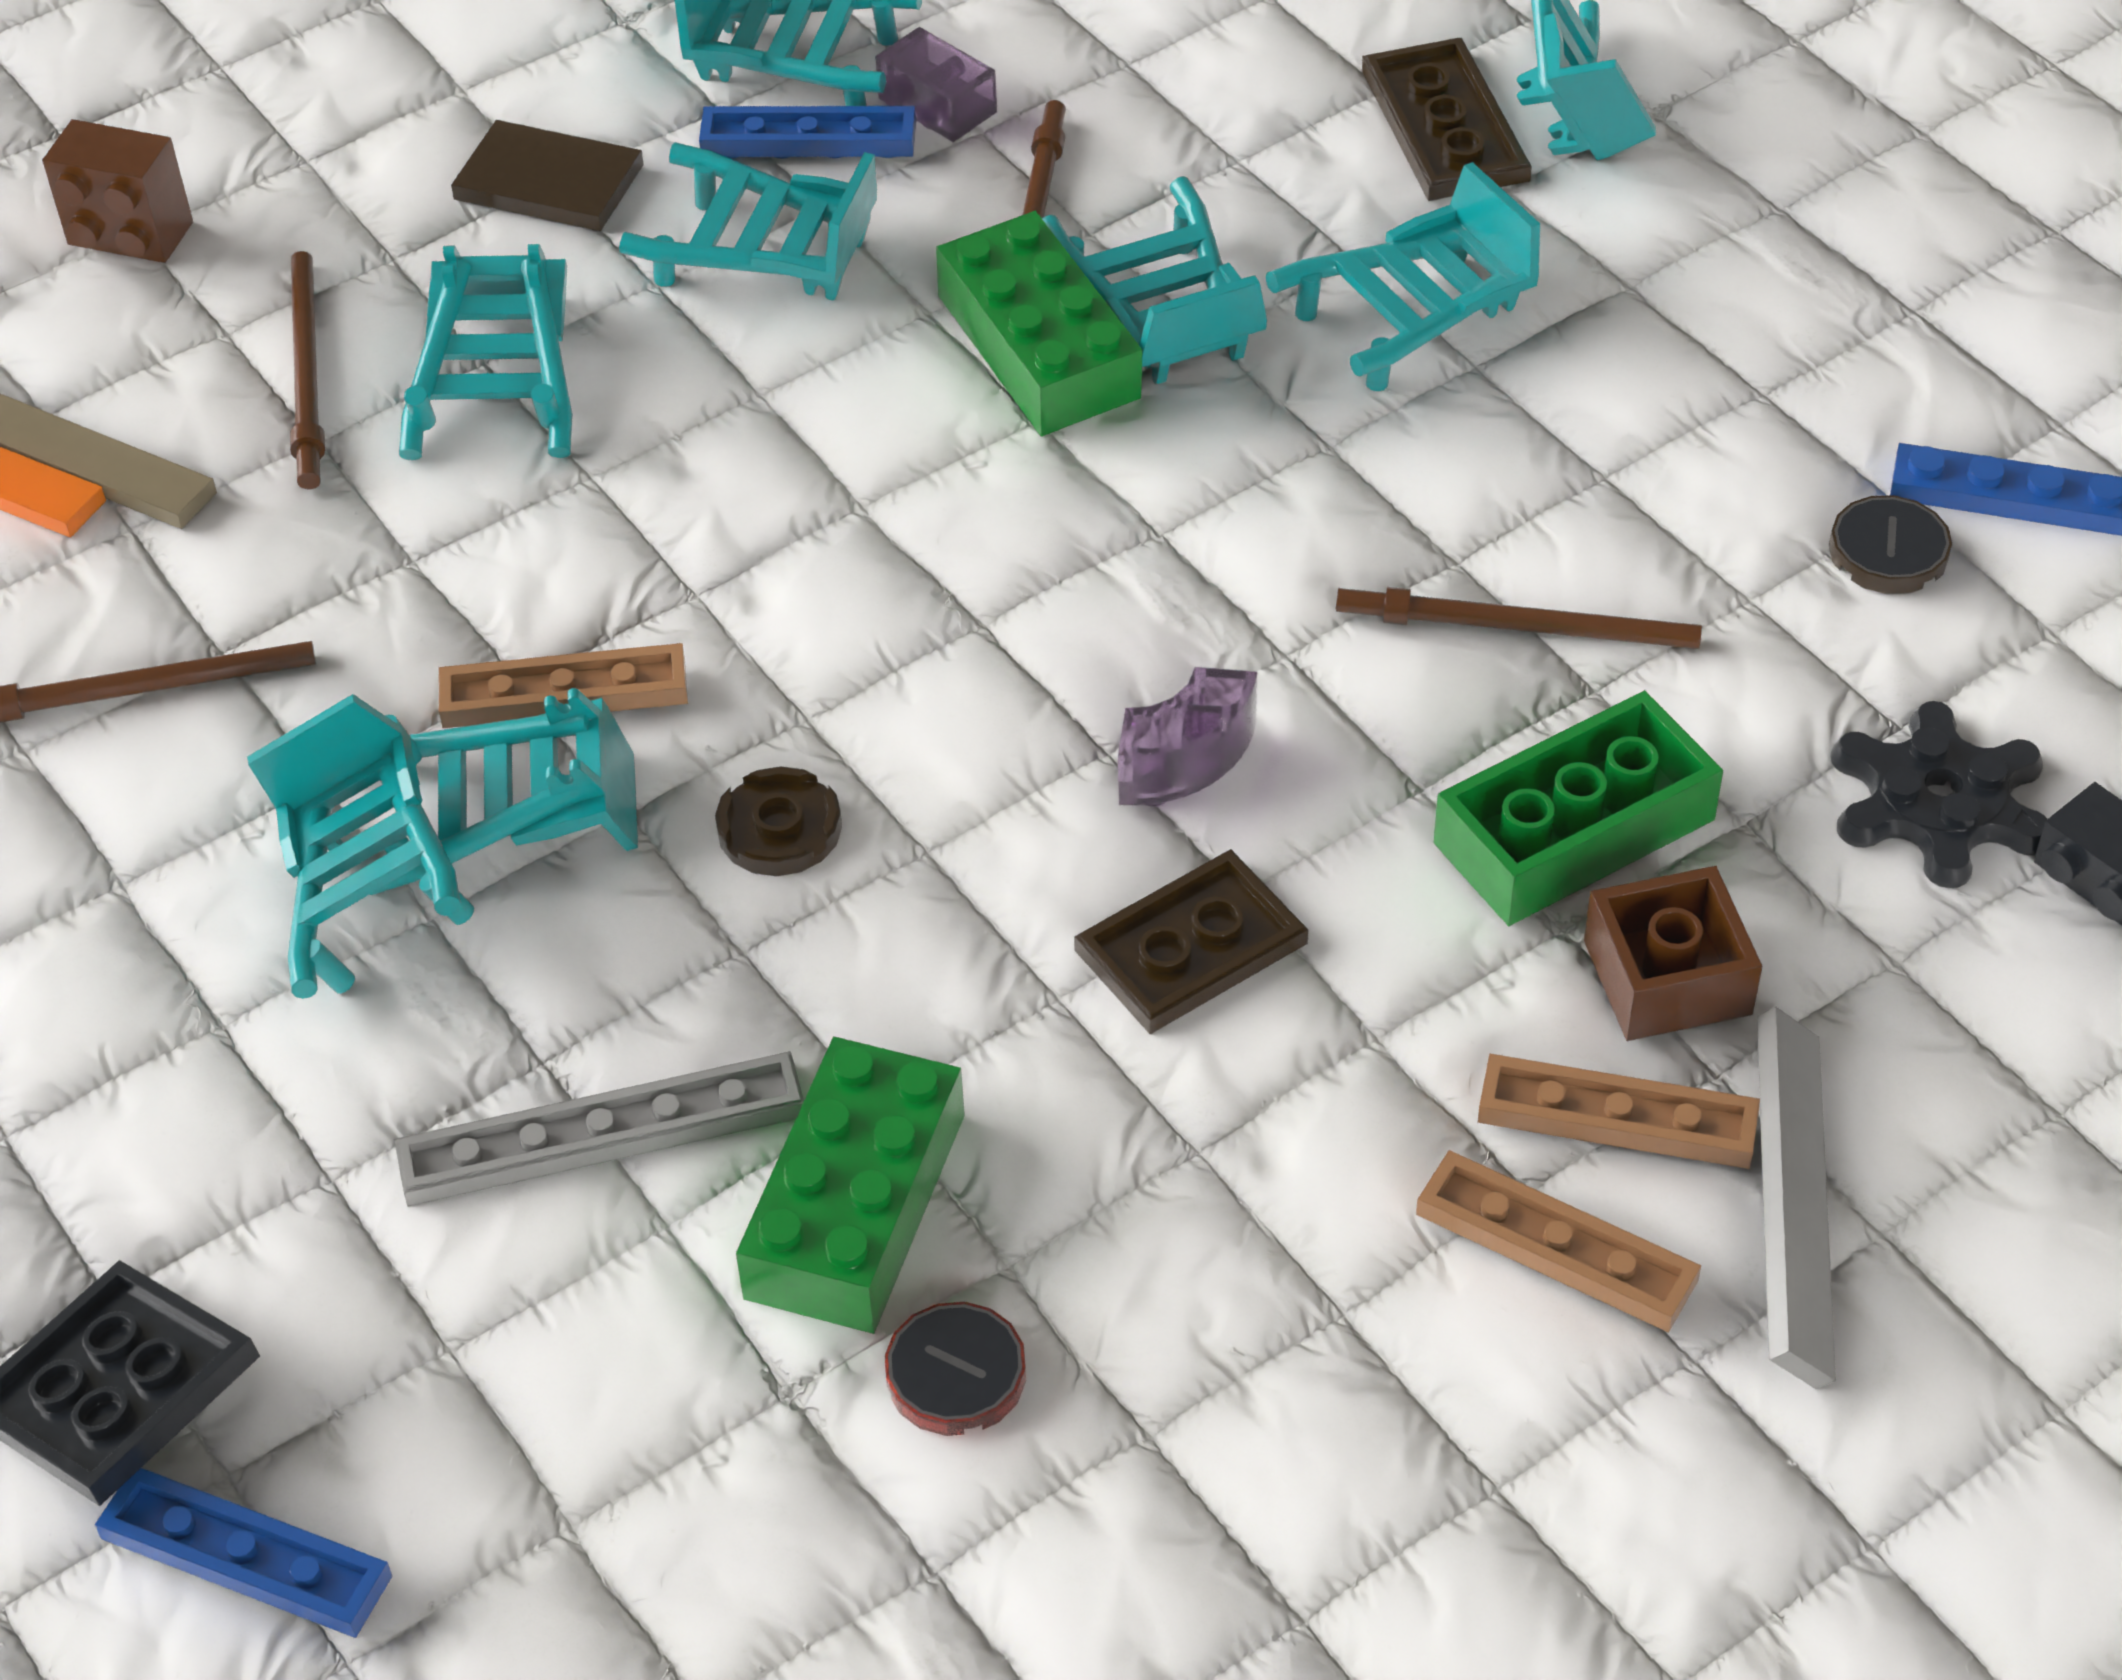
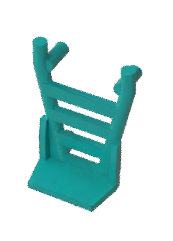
[674,0,922,106]
[1517,0,1656,161]
[619,142,877,301]
[1266,162,1540,391]
[1042,176,1267,385]
[399,244,573,460]
[370,688,638,895]
[247,694,474,999]

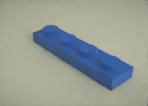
[699,106,916,159]
[1890,443,2122,536]
[95,1468,393,1638]

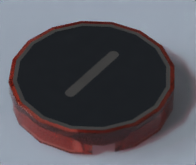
[885,1301,1026,1436]

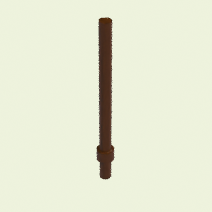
[1022,100,1066,218]
[290,251,325,490]
[1336,587,1702,649]
[0,641,316,723]

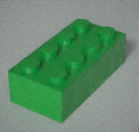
[936,210,1142,437]
[1433,690,1724,927]
[736,1036,965,1334]

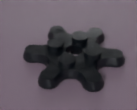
[1830,701,2047,888]

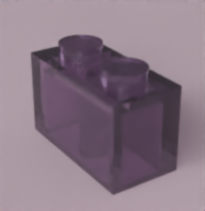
[875,26,997,143]

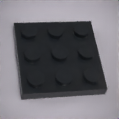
[0,1260,260,1506]

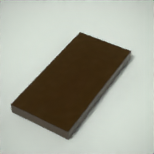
[1362,37,1532,201]

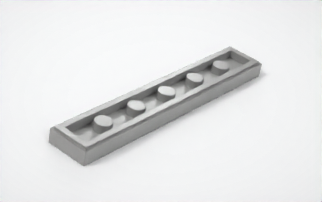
[1757,1006,1836,1389]
[394,1051,804,1207]

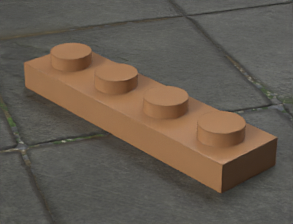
[439,643,688,729]
[1477,1053,1760,1169]
[1416,1150,1702,1333]

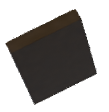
[451,119,644,231]
[1074,849,1308,1034]

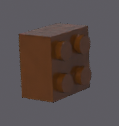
[42,119,193,263]
[1584,866,1763,1041]

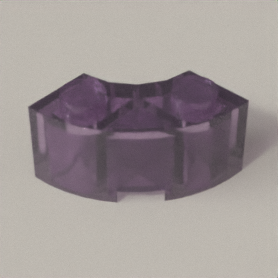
[1118,667,1257,806]

